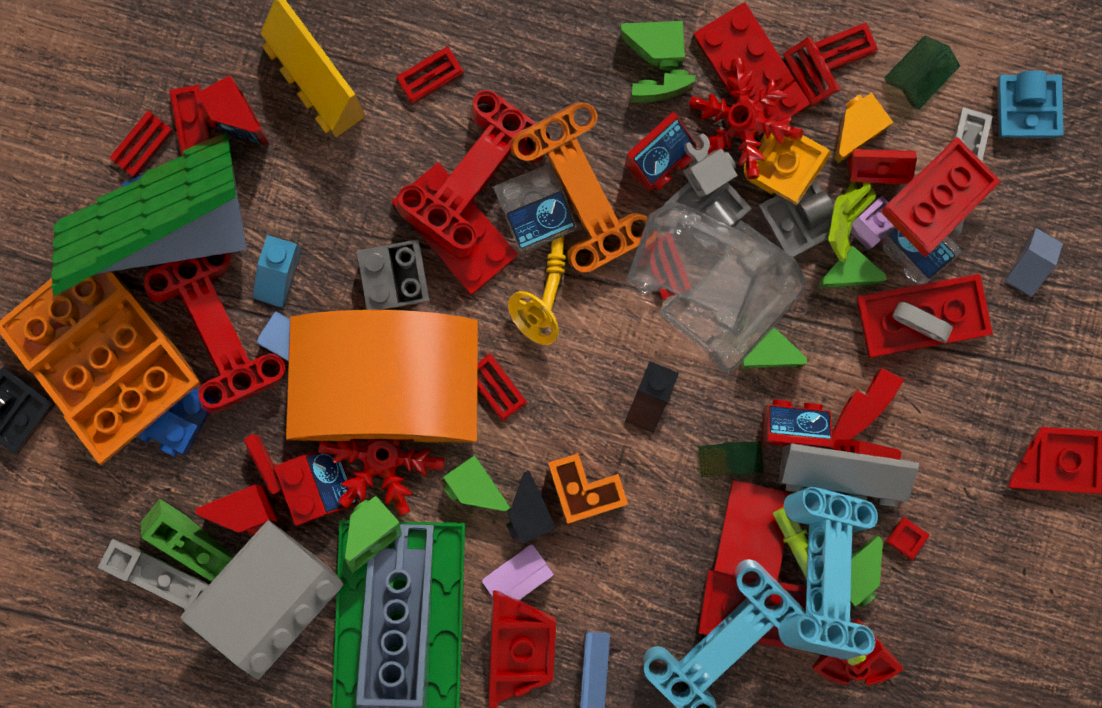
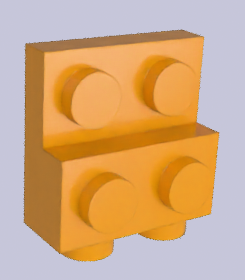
[744,133,831,205]

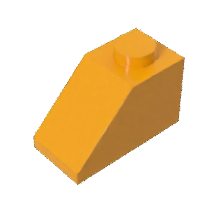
[835,92,893,164]

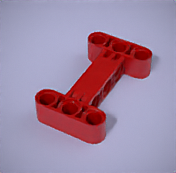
[397,90,551,257]
[144,253,285,413]

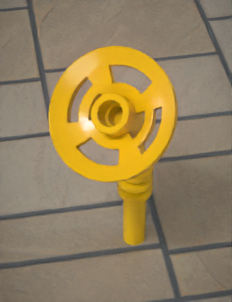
[508,231,566,345]

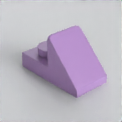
[851,196,894,250]

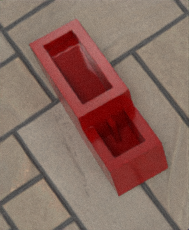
[828,368,904,450]

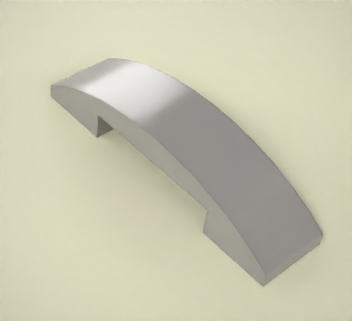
[98,539,209,611]

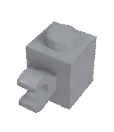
[683,134,738,197]

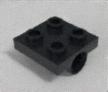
[0,367,55,455]

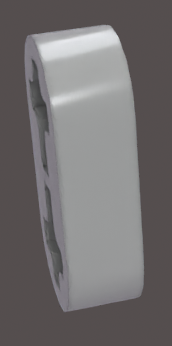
[892,302,953,343]

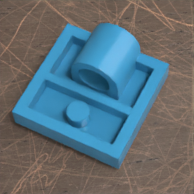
[997,70,1064,138]

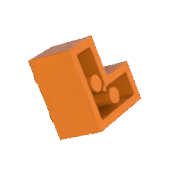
[548,453,628,524]

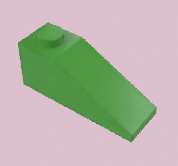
[140,499,234,582]

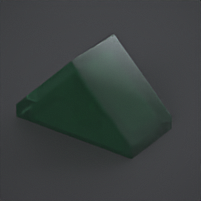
[698,441,764,478]

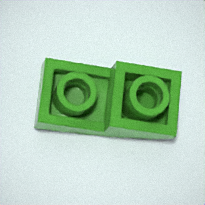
[631,70,695,103]

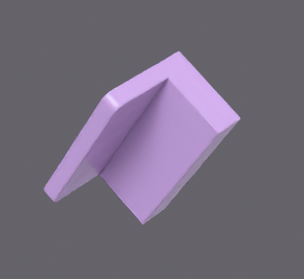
[482,545,554,600]

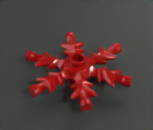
[689,58,803,179]
[318,439,444,516]

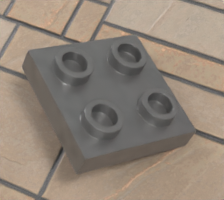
[758,180,834,261]
[664,182,752,251]

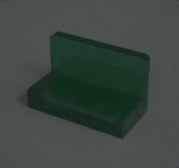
[884,36,960,109]

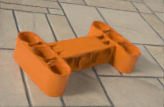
[510,102,654,272]

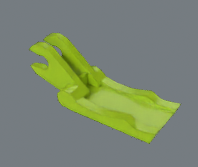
[828,182,876,262]

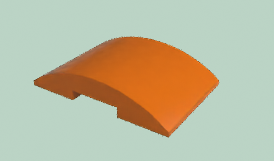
[0,271,200,466]
[286,310,478,443]

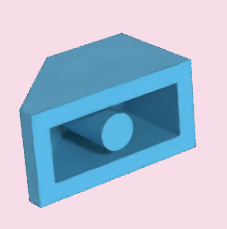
[253,235,302,308]

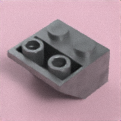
[357,240,430,310]

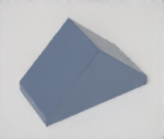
[1004,228,1063,297]

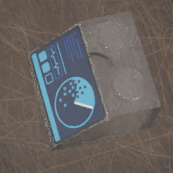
[493,163,578,254]
[880,227,963,284]

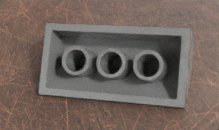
[778,444,919,507]

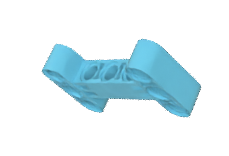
[779,487,878,659]
[643,560,806,708]

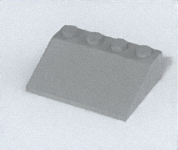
[180,520,344,680]

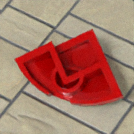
[813,618,904,685]

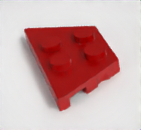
[1007,427,1102,494]
[488,590,556,708]

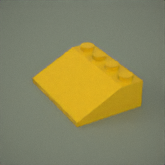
[260,0,366,137]

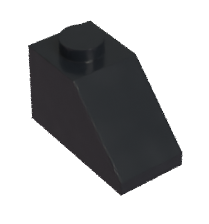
[625,361,679,433]
[506,471,556,544]

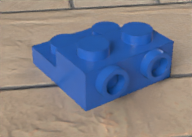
[137,388,216,457]

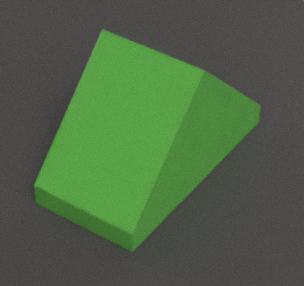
[819,245,886,288]
[741,328,807,369]

